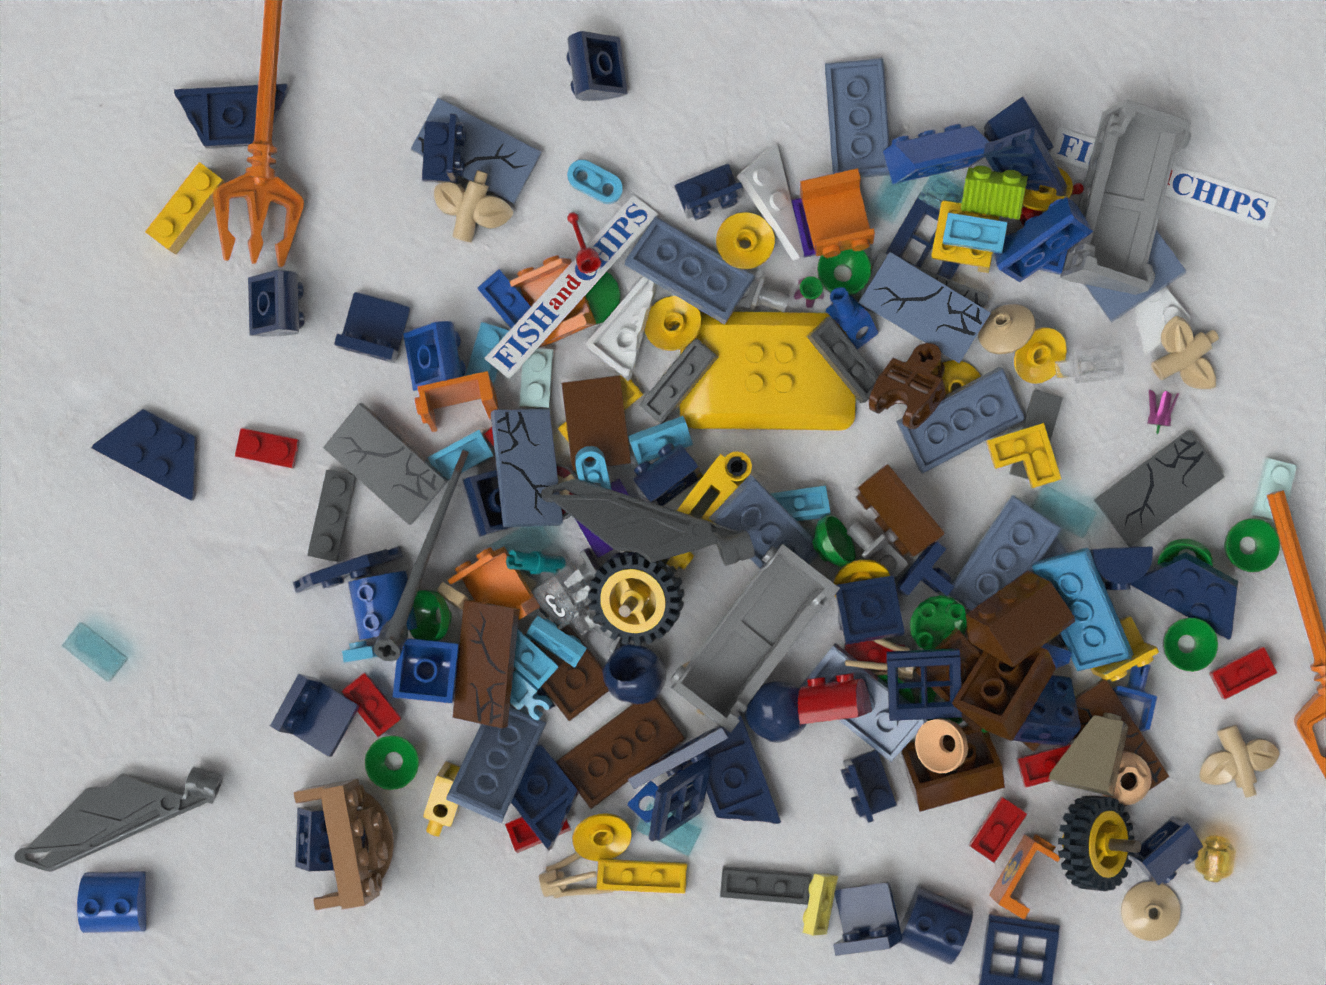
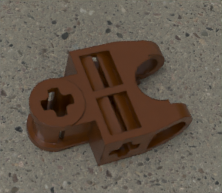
[869,343,946,429]

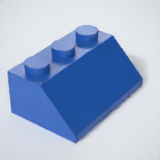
[883,124,989,185]
[994,197,1093,282]

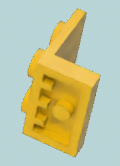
[931,201,1000,273]
[1090,615,1159,681]

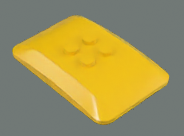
[680,312,855,431]

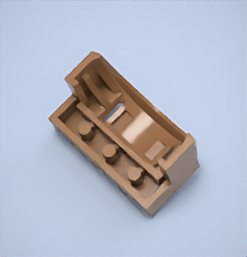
[293,778,394,910]

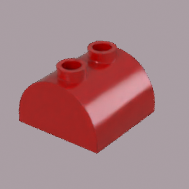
[798,673,872,725]

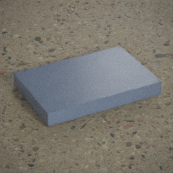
[1084,230,1186,323]

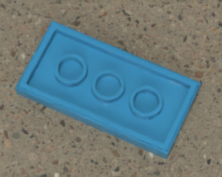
[1032,547,1134,671]

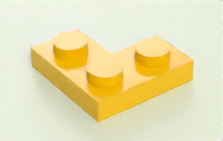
[986,423,1061,489]

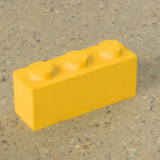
[145,162,226,255]

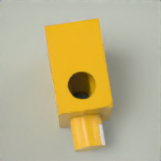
[423,761,461,837]

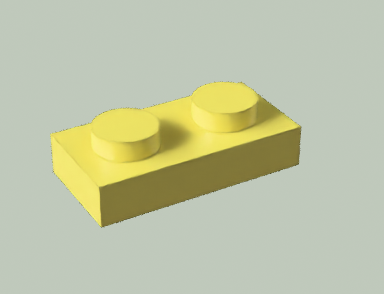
[802,873,838,936]

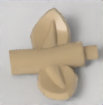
[434,170,513,243]
[1151,316,1219,389]
[1199,725,1280,798]

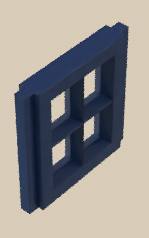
[885,197,960,280]
[886,648,962,721]
[648,757,712,842]
[978,914,1060,985]

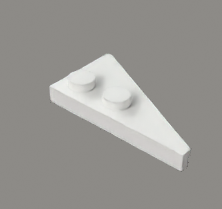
[737,145,804,261]
[585,276,657,381]
[1134,287,1191,355]

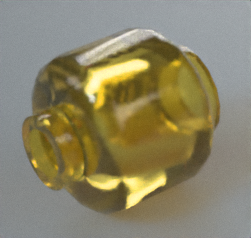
[1195,835,1236,882]

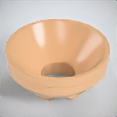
[915,718,968,773]
[1102,751,1151,805]

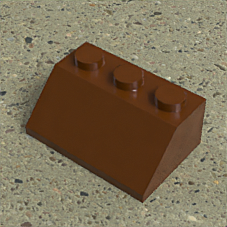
[855,464,945,557]
[966,570,1075,667]
[952,647,1056,741]
[901,726,1005,812]

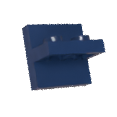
[895,542,954,596]
[835,576,905,645]

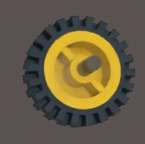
[588,551,685,646]
[1058,796,1141,891]

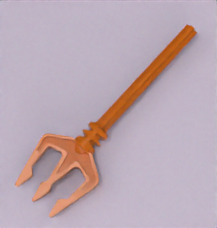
[213,0,304,268]
[1266,490,1326,779]

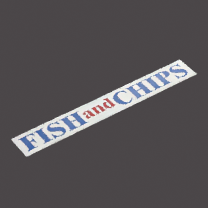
[1050,127,1277,229]
[484,195,658,379]

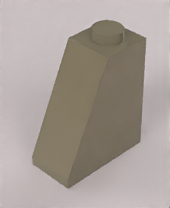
[1049,713,1128,796]

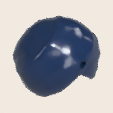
[602,644,666,704]
[745,681,807,743]

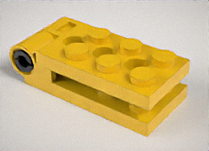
[666,451,752,570]

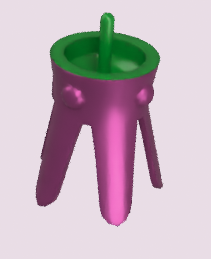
[794,276,824,308]
[1147,389,1180,434]

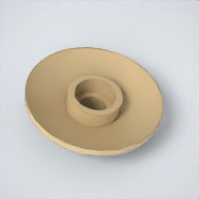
[978,304,1036,354]
[1121,881,1181,941]

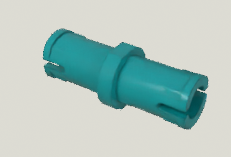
[506,550,566,575]

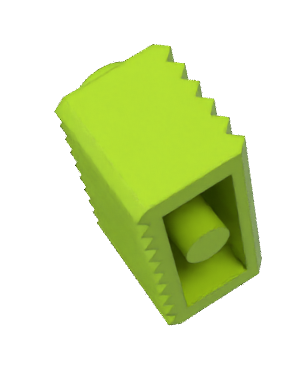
[961,165,1028,220]

